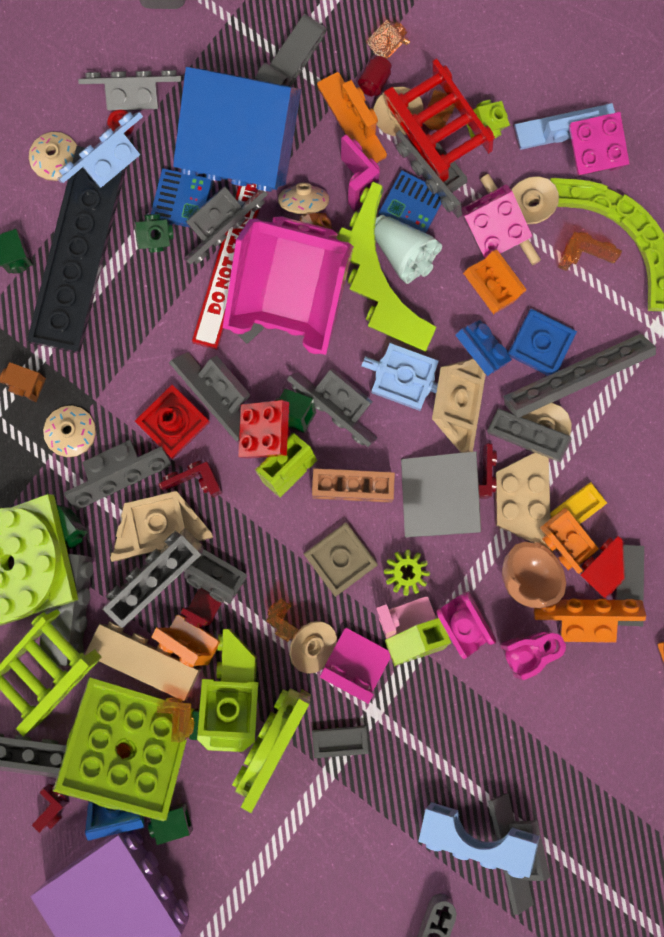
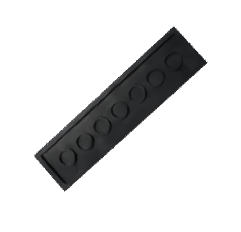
[27,146,127,354]

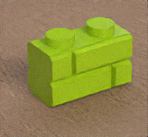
[255,433,317,498]

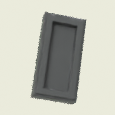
[312,725,369,758]

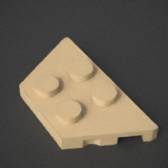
[432,358,486,453]
[495,453,551,550]
[110,491,213,562]

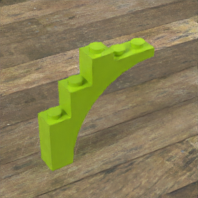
[336,182,436,352]

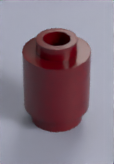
[358,56,392,97]

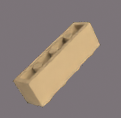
[85,621,201,701]

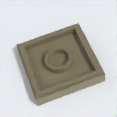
[304,523,378,597]

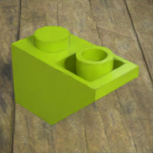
[385,618,451,666]
[216,629,257,683]

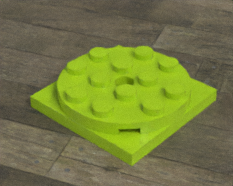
[0,494,78,626]
[53,678,195,821]
[232,688,311,813]

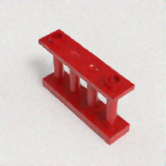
[384,58,495,182]

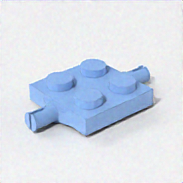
[361,343,439,411]

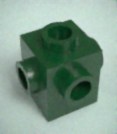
[134,214,174,253]

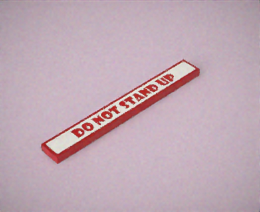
[192,184,260,350]

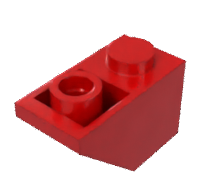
[580,536,625,599]

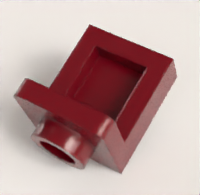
[32,784,69,833]

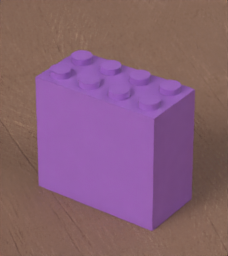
[30,829,189,937]

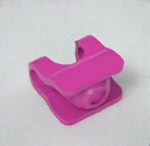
[437,591,497,659]
[500,632,566,680]

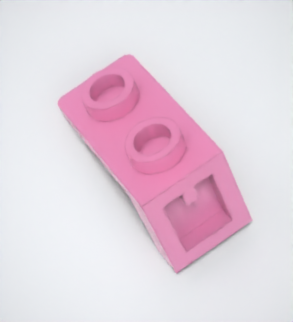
[376,597,436,639]

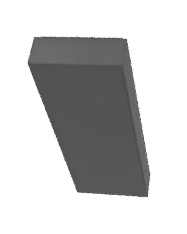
[487,408,572,463]
[614,545,644,627]

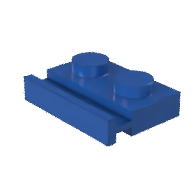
[455,319,512,376]

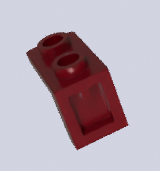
[478,443,497,499]
[158,460,223,497]
[180,588,222,628]

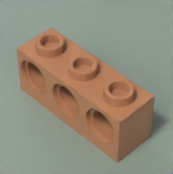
[312,469,395,503]

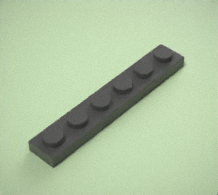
[503,334,656,418]

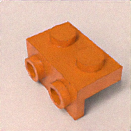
[463,250,526,315]
[540,508,599,574]
[151,615,220,667]

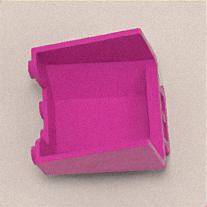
[223,217,354,355]

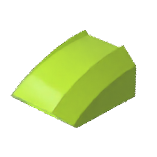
[197,679,258,752]

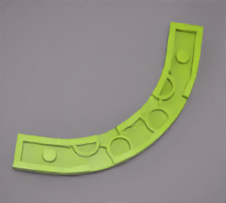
[550,178,664,312]

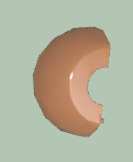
[502,542,566,608]

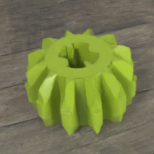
[384,550,430,596]

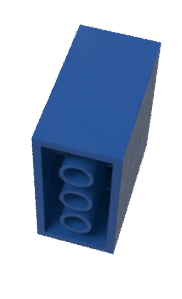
[173,67,301,192]

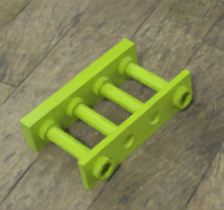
[0,609,102,736]

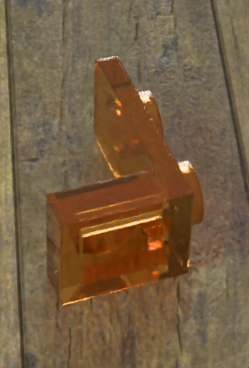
[558,231,622,271]

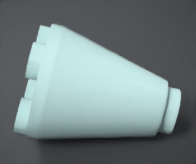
[375,215,443,284]

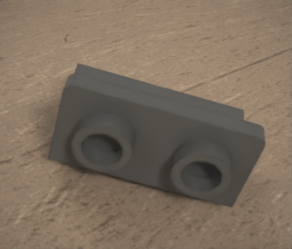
[184,549,247,604]

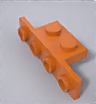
[317,72,387,163]
[533,598,646,642]

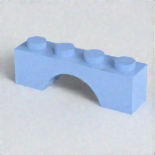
[419,802,540,878]

